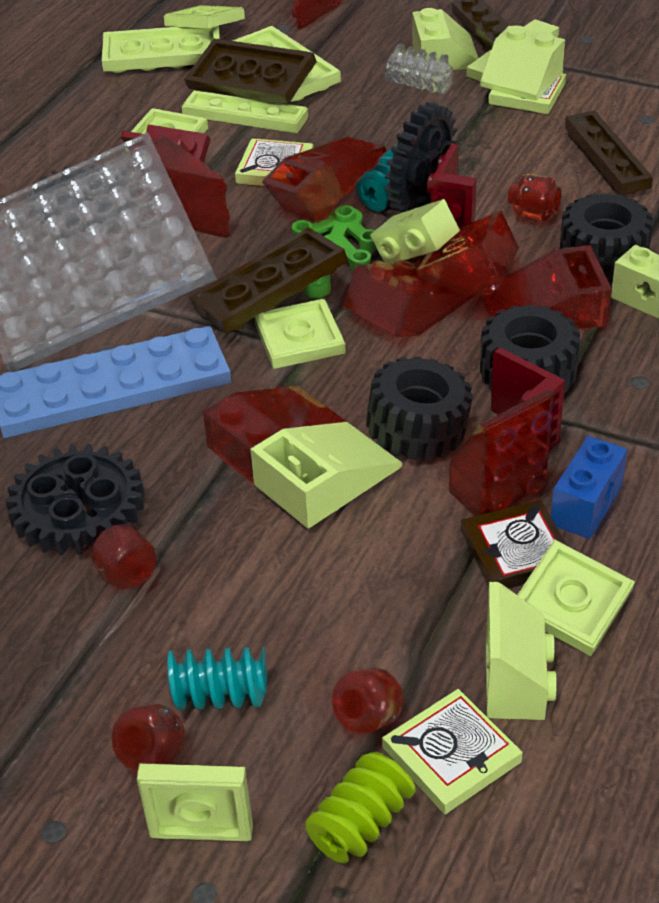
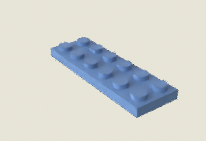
[0,326,231,438]

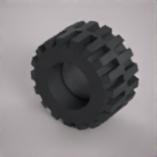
[559,193,653,281]
[480,304,580,394]
[366,357,473,460]

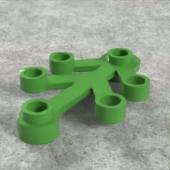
[292,205,377,298]

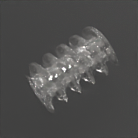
[385,44,453,95]

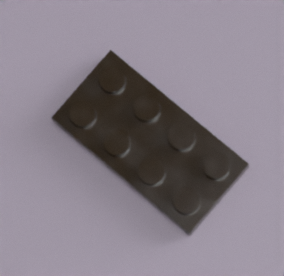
[184,38,317,105]
[189,227,348,334]

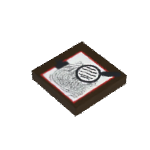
[460,500,567,588]

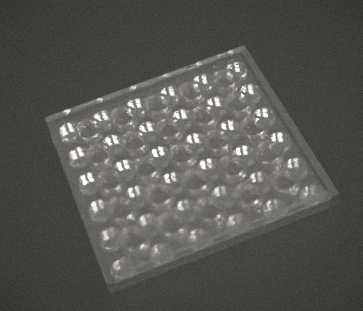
[0,132,216,372]

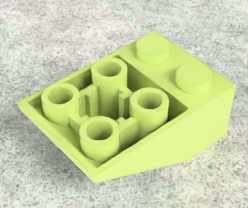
[251,422,402,529]

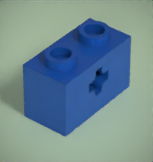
[551,436,628,539]

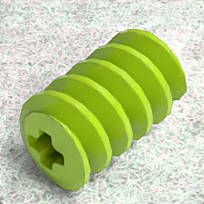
[305,752,416,864]

